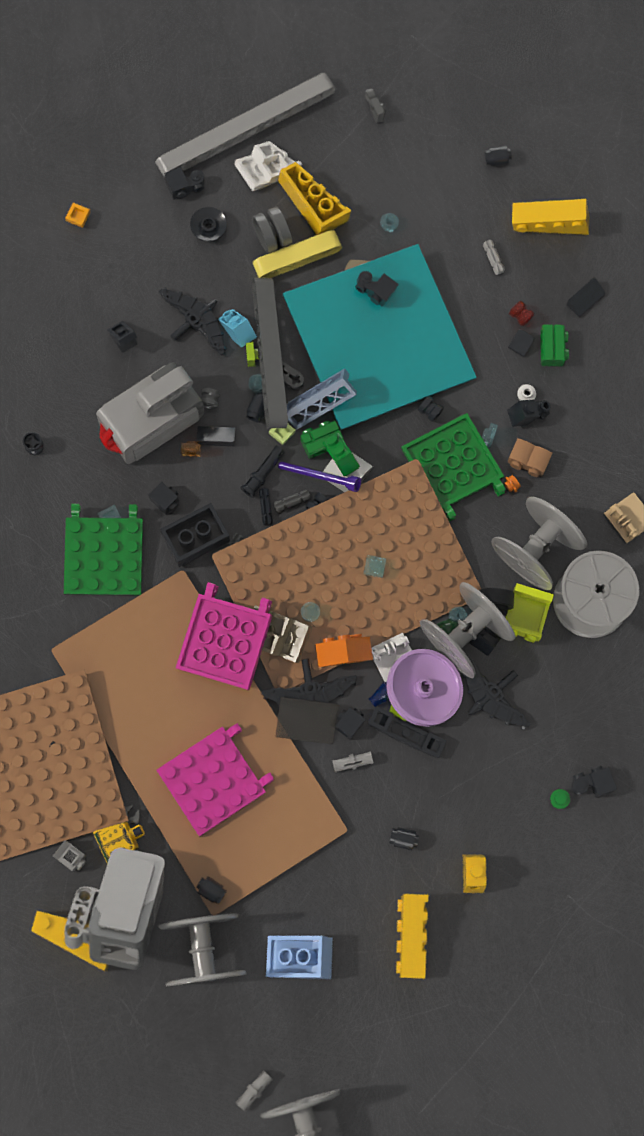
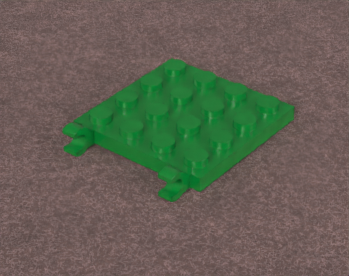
[401,413,506,522]
[64,504,143,596]

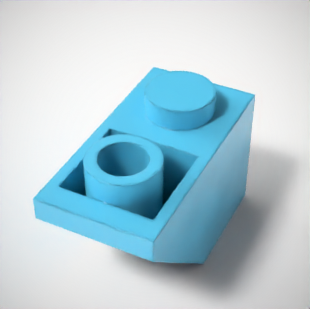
[219,309,257,347]

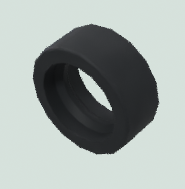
[479,588,514,611]

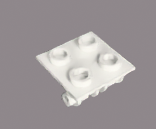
[372,633,412,684]

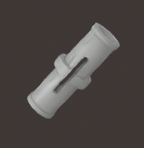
[332,751,373,773]
[236,1071,273,1111]

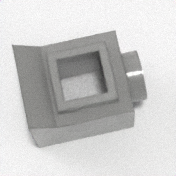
[53,840,86,872]

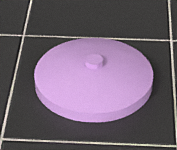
[387,649,463,726]

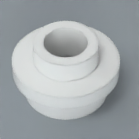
[517,385,536,401]

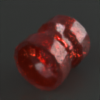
[509,300,535,327]

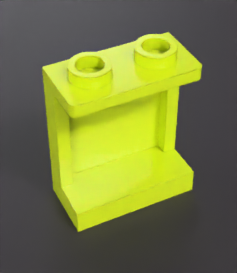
[506,583,554,642]

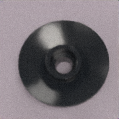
[190,207,227,242]

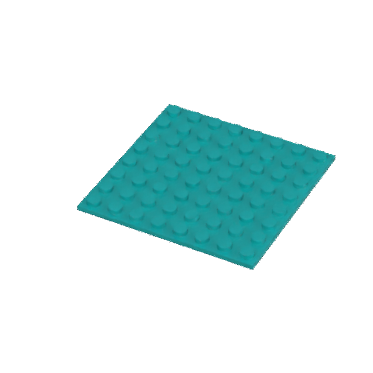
[283,244,477,430]

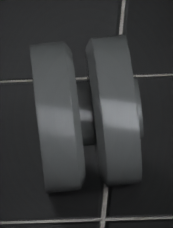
[252,206,292,254]

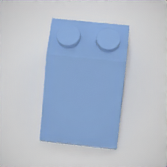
[266,936,333,979]

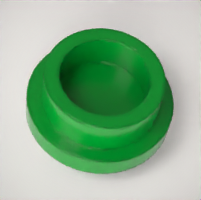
[550,789,570,809]

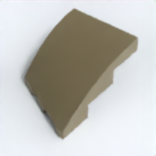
[254,605,312,663]

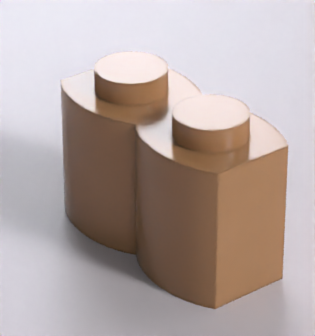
[508,439,552,477]

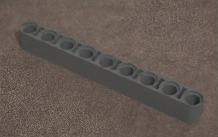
[252,278,288,428]

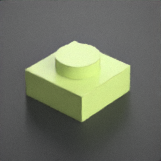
[269,424,295,445]

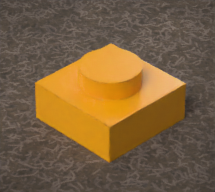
[65,203,90,228]

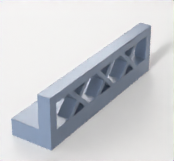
[286,369,357,430]

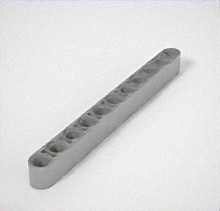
[155,73,335,178]

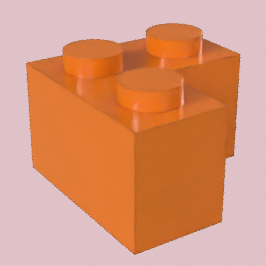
[316,634,373,667]

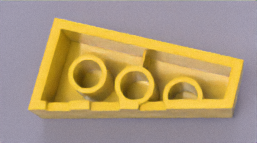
[278,162,351,235]
[512,199,589,235]
[396,894,428,979]
[31,911,108,971]

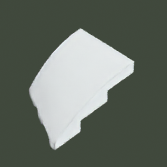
[234,141,302,191]

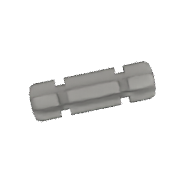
[483,240,505,275]

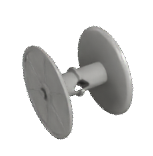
[491,497,587,590]
[553,551,639,638]
[420,582,515,678]
[158,913,246,986]
[260,1090,340,1136]

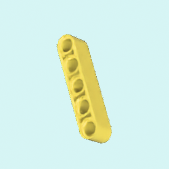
[252,230,342,278]

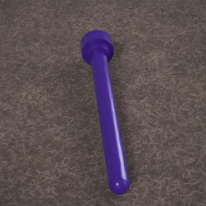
[278,462,361,492]

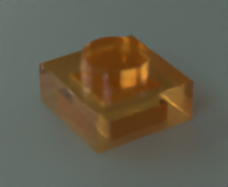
[181,441,201,457]

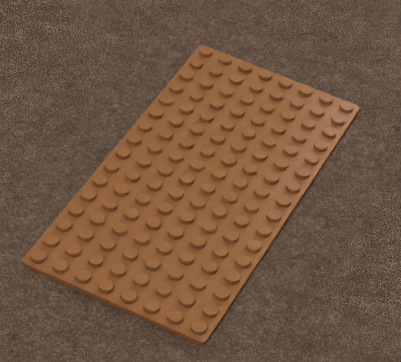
[52,571,347,916]

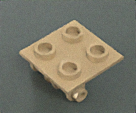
[604,492,644,543]

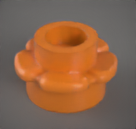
[504,475,521,492]

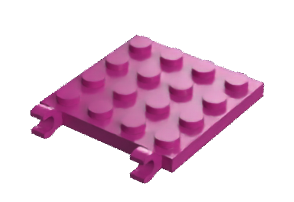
[176,582,273,690]
[156,723,274,837]

